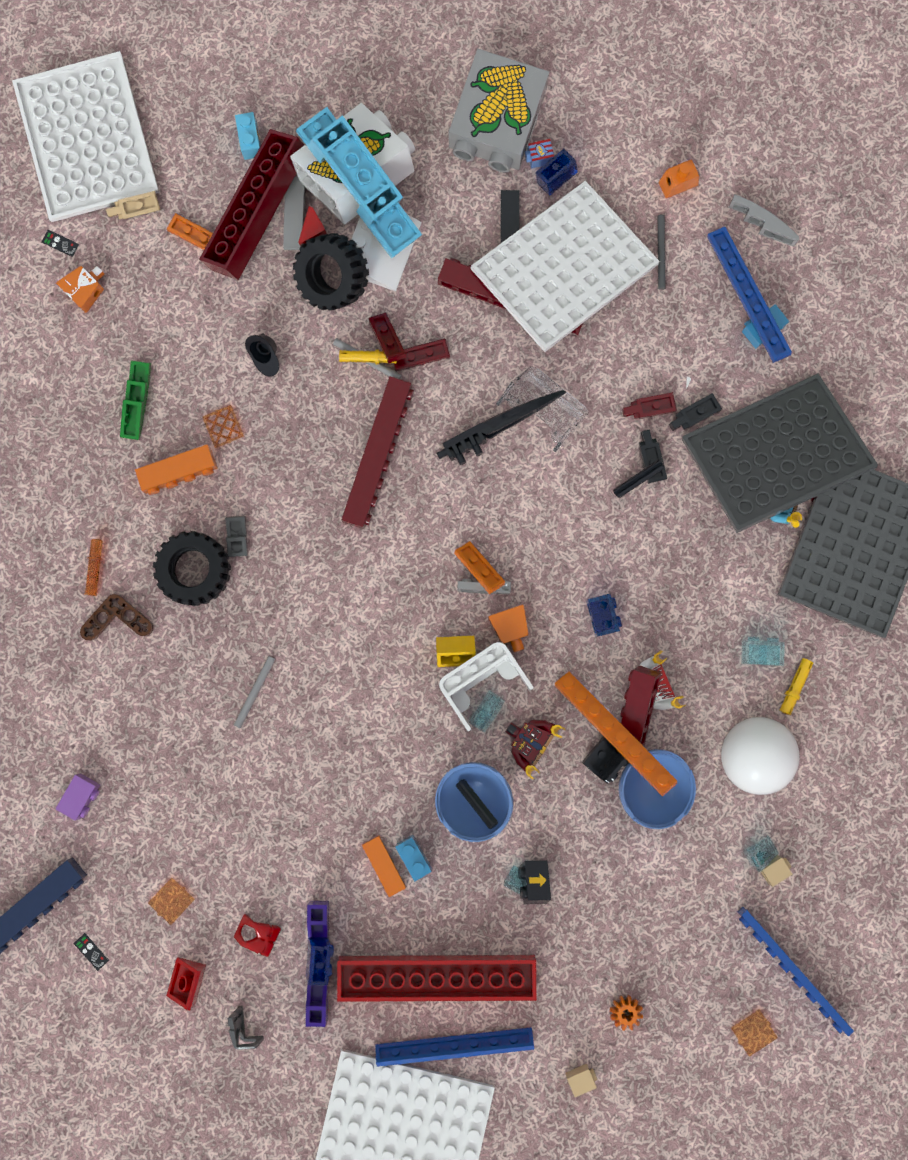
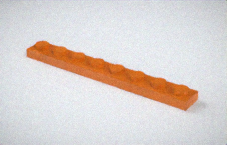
[555,671,677,797]

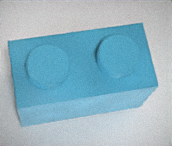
[235,112,261,160]

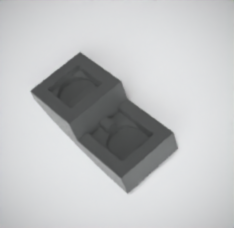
[225,516,248,557]

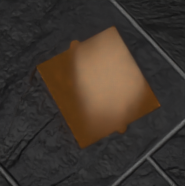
[148,878,195,925]
[731,1009,778,1057]

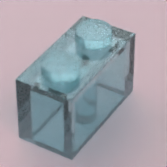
[741,637,785,666]

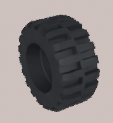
[293,233,369,311]
[153,531,231,606]

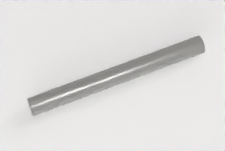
[333,338,402,379]
[234,656,275,728]

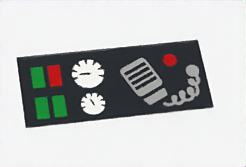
[41,230,79,257]
[73,933,109,971]

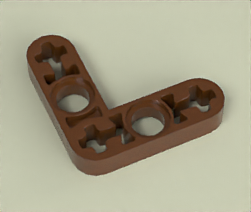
[80,594,153,641]

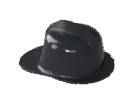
[245,333,279,377]

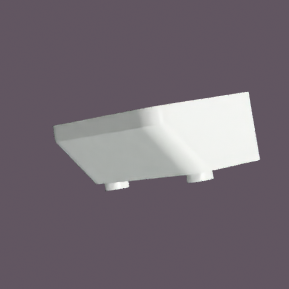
[439,642,534,731]

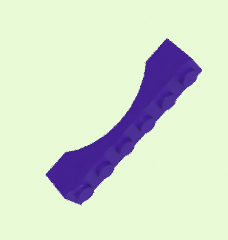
[306,901,329,1027]

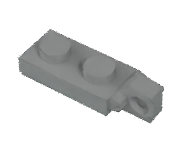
[457,579,511,595]

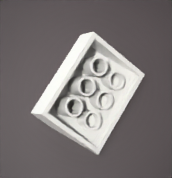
[351,214,422,291]

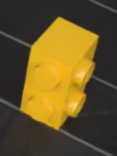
[436,635,476,667]

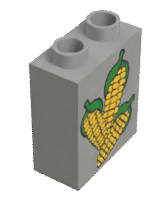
[449,48,549,173]

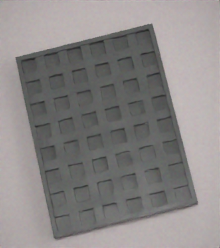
[777,469,908,638]

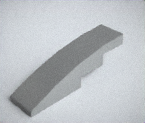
[283,177,305,250]
[728,194,799,247]

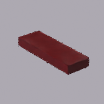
[368,312,406,364]
[393,338,450,372]

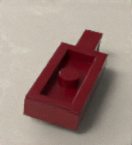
[622,392,677,419]

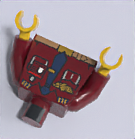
[505,720,565,779]

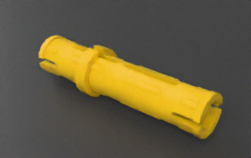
[339,349,397,365]
[779,658,814,716]

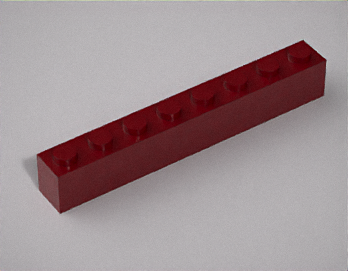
[438,258,583,335]
[341,376,414,529]

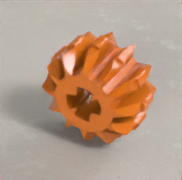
[609,995,643,1031]

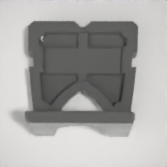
[227,1006,264,1050]

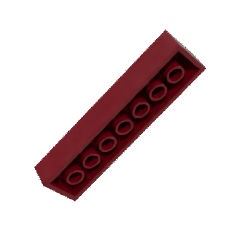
[199,129,304,280]

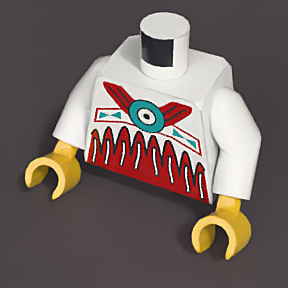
[625,651,686,710]

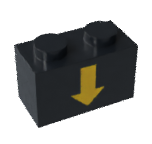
[518,860,551,905]

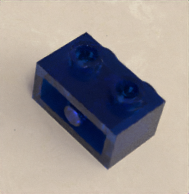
[535,149,578,196]
[586,594,622,637]
[306,937,334,985]

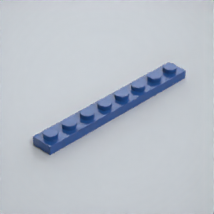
[707,227,792,363]
[737,907,854,1037]
[375,1027,534,1067]

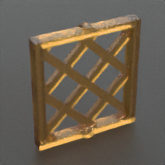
[202,405,244,448]

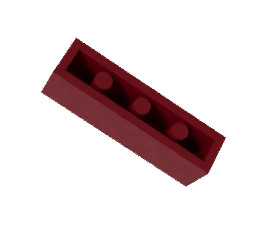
[620,666,662,745]

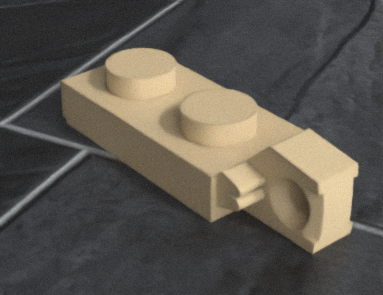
[106,191,161,219]

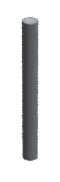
[657,214,666,290]

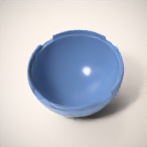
[619,749,696,829]
[435,762,513,842]

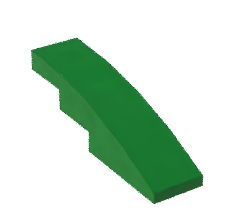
[120,360,151,440]

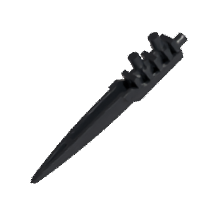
[436,390,566,465]

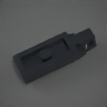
[669,393,722,431]
[639,429,667,484]

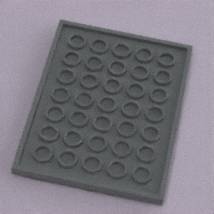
[682,373,878,533]

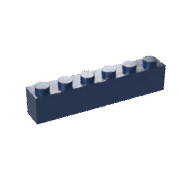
[0,857,87,954]

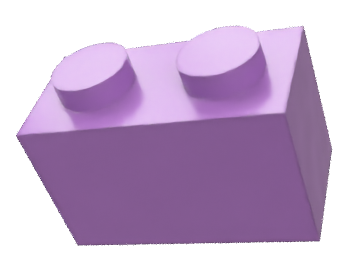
[56,773,100,821]

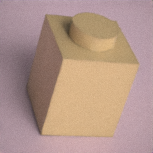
[758,855,793,887]
[565,1064,598,1097]

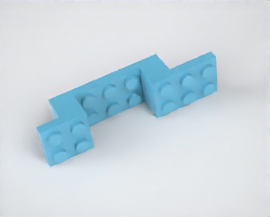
[296,107,422,259]

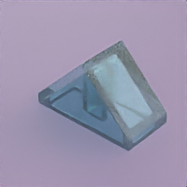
[469,690,505,733]
[743,836,779,872]

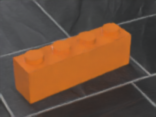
[135,444,218,495]

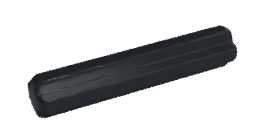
[613,460,665,498]
[456,779,498,829]

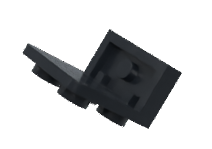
[581,736,629,784]

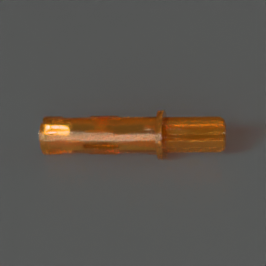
[84,539,103,596]

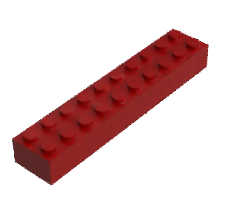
[337,955,537,1002]

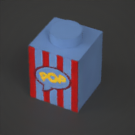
[525,139,554,169]

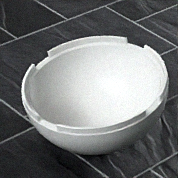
[721,717,800,795]

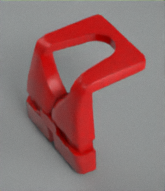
[234,914,281,957]

